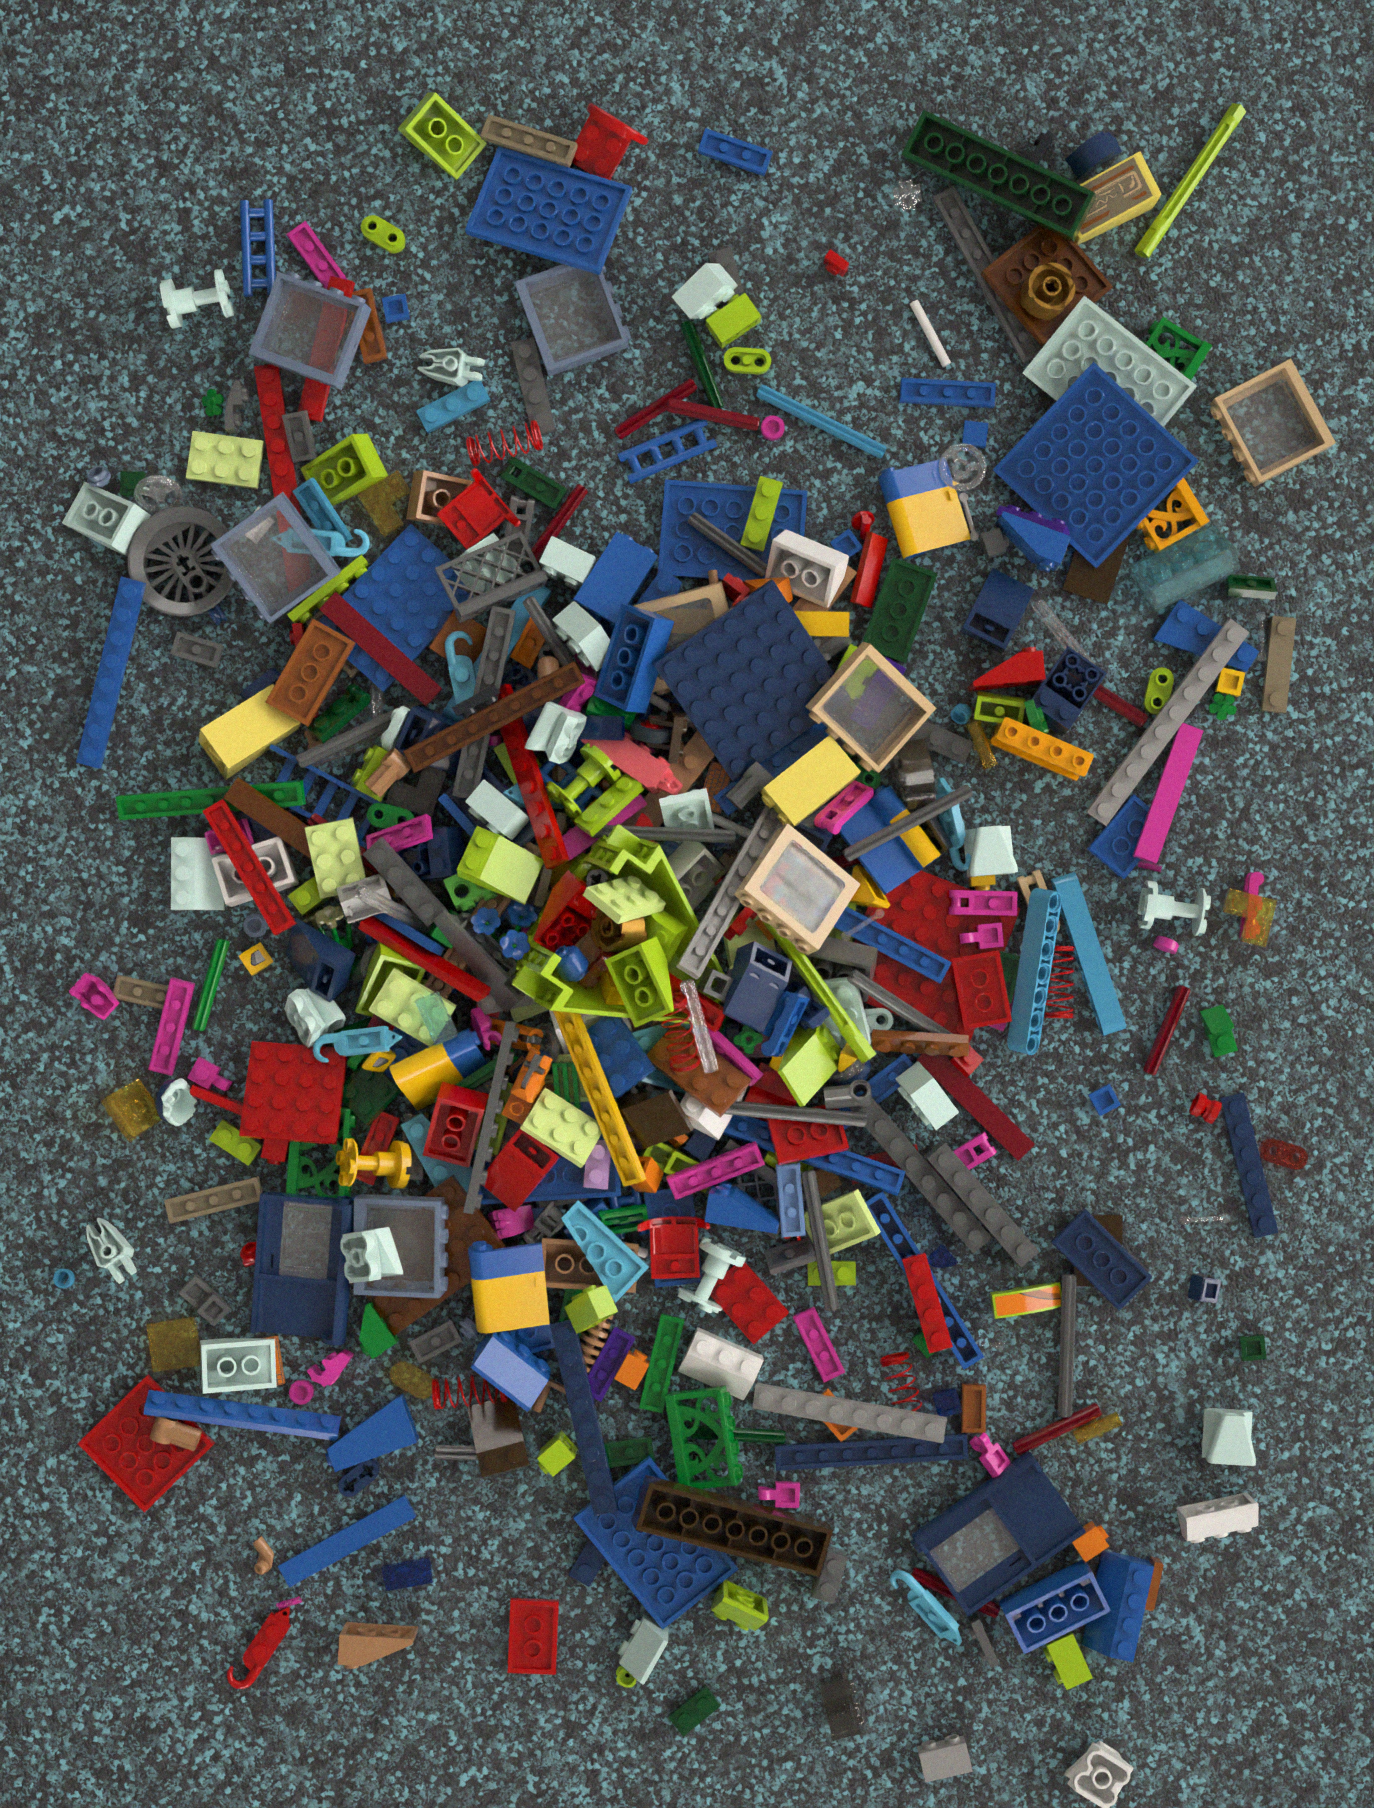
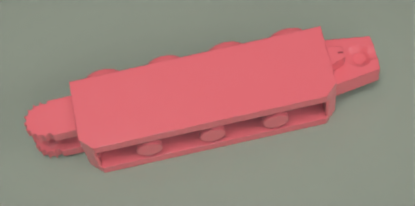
[581,714,683,795]

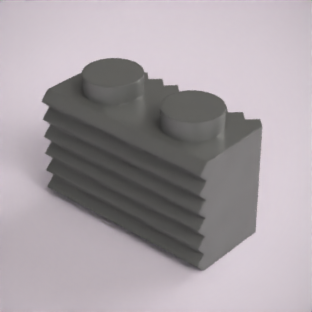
[811,1546,848,1604]

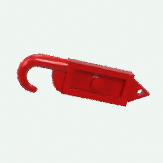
[227,1606,291,1689]

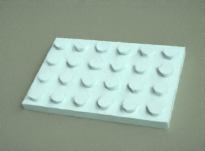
[1023,296,1197,427]

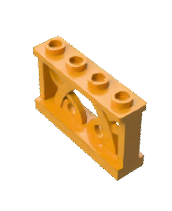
[1136,478,1209,554]
[989,717,1094,781]

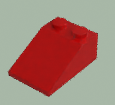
[968,647,1046,692]
[743,1061,797,1122]
[423,1082,489,1168]

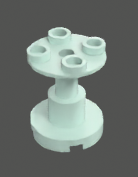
[160,269,234,329]
[1138,880,1211,936]
[678,1237,746,1313]

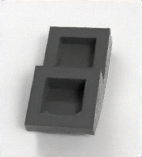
[178,1273,231,1326]

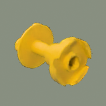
[336,1138,412,1189]

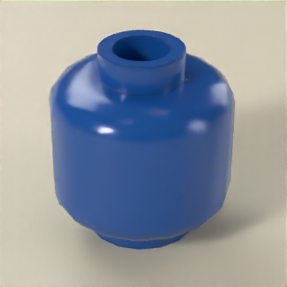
[555,945,589,982]

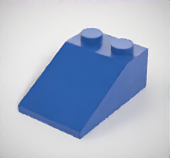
[996,511,1071,572]
[705,1181,780,1234]

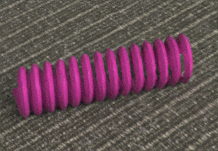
[1138,861,1162,873]
[276,1596,302,1609]

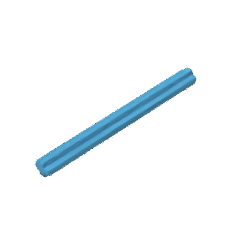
[756,385,886,459]

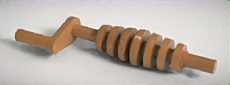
[532,1294,614,1413]

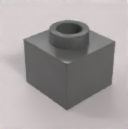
[979,528,1009,560]
[696,966,734,1001]

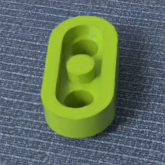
[361,215,406,253]
[724,347,771,375]
[1143,667,1174,715]

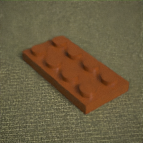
[265,619,356,727]
[647,1023,751,1118]

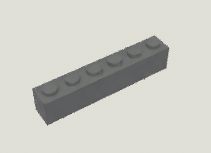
[923,1140,1039,1268]

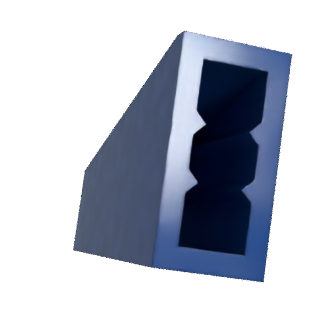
[325,1393,419,1472]

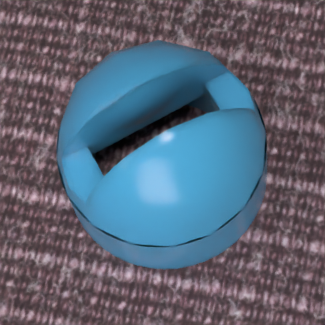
[950,704,971,724]
[53,1269,75,1288]

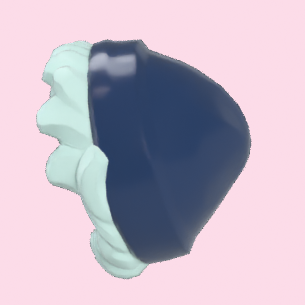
[154,1078,197,1126]

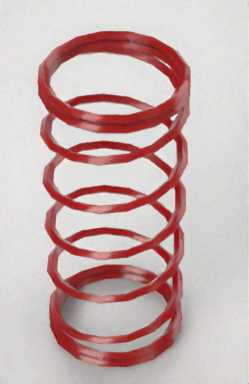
[466,420,543,467]
[1044,946,1075,1018]
[661,993,701,1072]
[879,1352,922,1411]
[432,1375,507,1410]

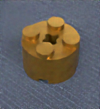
[1020,262,1075,320]
[591,908,648,952]

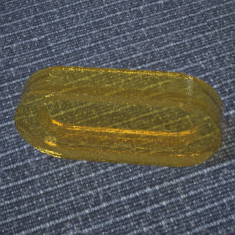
[390,1361,433,1399]

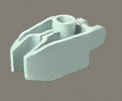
[418,348,485,387]
[86,1218,137,1284]

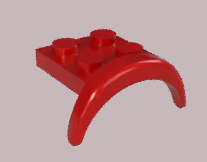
[572,103,649,180]
[436,468,521,550]
[637,1216,710,1279]

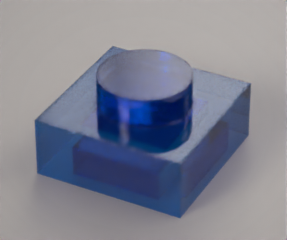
[932,1387,962,1417]

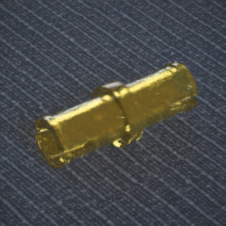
[966,720,998,769]
[1073,1411,1123,1445]

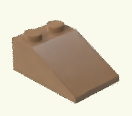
[406,470,473,527]
[338,1622,418,1669]

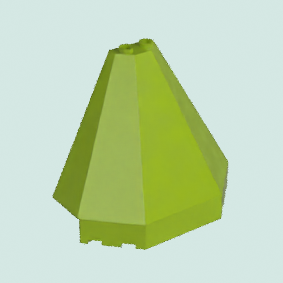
[512,824,724,1025]

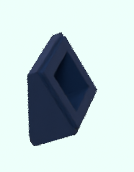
[1188,1274,1221,1304]

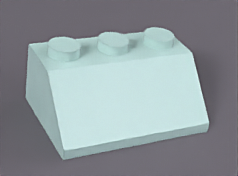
[171,837,225,910]

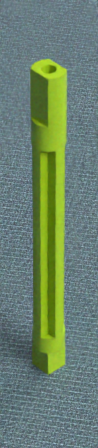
[1135,103,1246,259]
[757,914,876,1064]

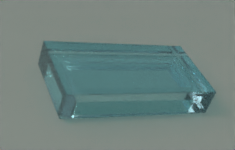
[415,991,458,1045]

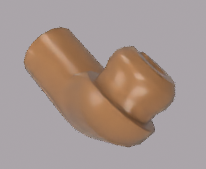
[252,1536,274,1575]

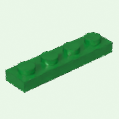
[639,1313,685,1413]

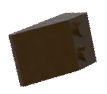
[616,1089,694,1150]
[467,1396,531,1478]

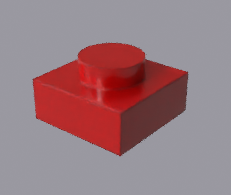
[824,249,849,277]
[949,1045,984,1078]

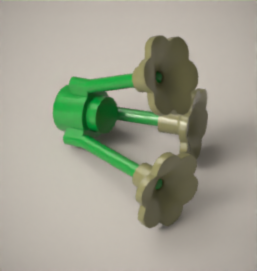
[300,895,354,950]

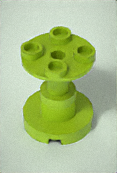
[546,743,621,820]

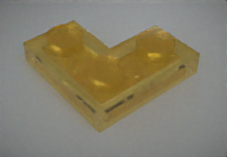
[358,470,411,537]
[1223,889,1277,947]

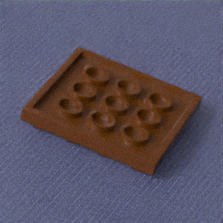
[981,225,1113,347]

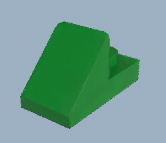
[1199,1005,1238,1057]

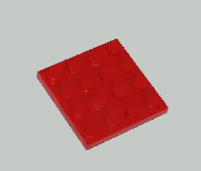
[239,1041,347,1145]
[78,1374,215,1513]

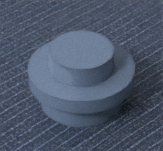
[87,466,111,488]
[243,914,268,937]
[458,1317,479,1339]

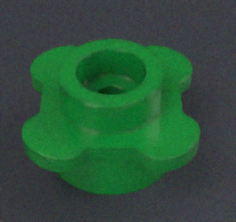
[734,1025,763,1054]

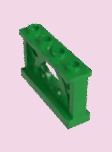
[1142,316,1213,381]
[286,1107,357,1198]
[665,1385,743,1489]

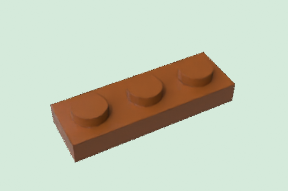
[351,287,388,364]

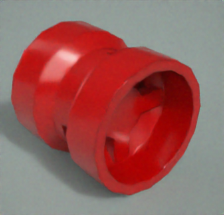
[1189,1092,1222,1124]

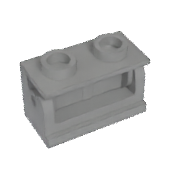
[336,874,394,924]
[917,1734,973,1783]

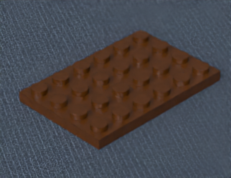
[366,1174,506,1336]

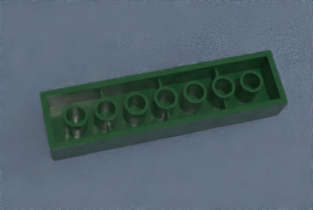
[902,110,1096,242]

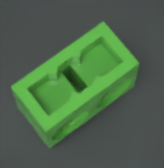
[443,874,498,911]

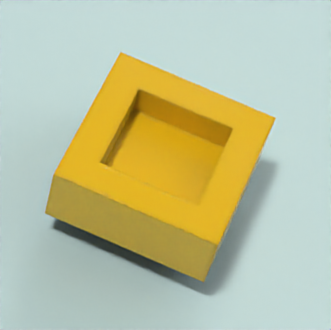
[1215,668,1245,697]
[968,875,996,891]

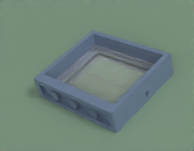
[515,264,631,377]
[248,271,371,390]
[211,492,341,623]
[354,1194,449,1298]

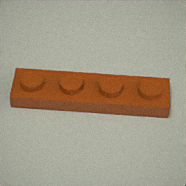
[872,1029,969,1057]

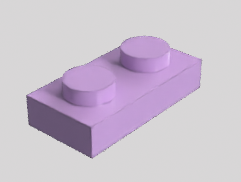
[583,1140,611,1189]

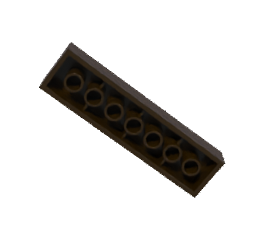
[631,1475,833,1577]

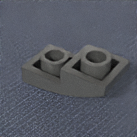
[225,380,249,434]

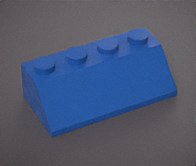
[594,603,674,713]
[1081,1550,1154,1662]
[998,1559,1111,1654]

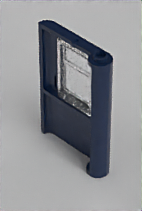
[250,1192,354,1345]
[910,1451,1086,1616]

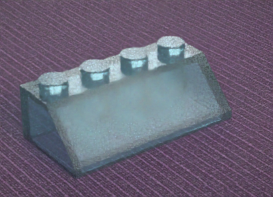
[1129,524,1241,612]

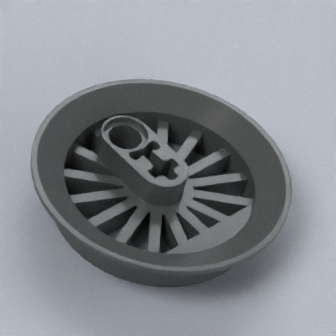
[128,507,238,616]

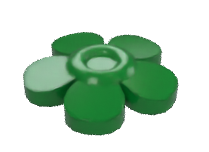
[202,389,224,416]
[1209,693,1237,720]

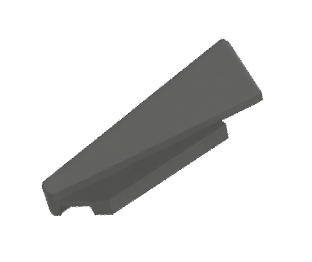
[434,910,526,1012]

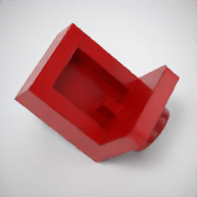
[722,573,751,607]

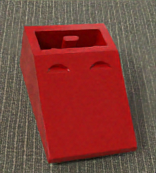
[533,870,598,953]
[483,1128,562,1212]

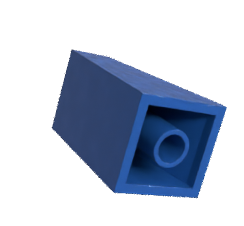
[573,532,658,639]

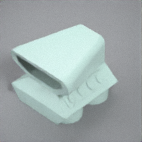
[524,702,587,764]
[964,825,1018,878]
[284,988,346,1048]
[340,1227,403,1283]
[1201,1408,1256,1466]

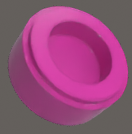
[761,415,785,441]
[1153,936,1179,954]
[289,1379,314,1405]

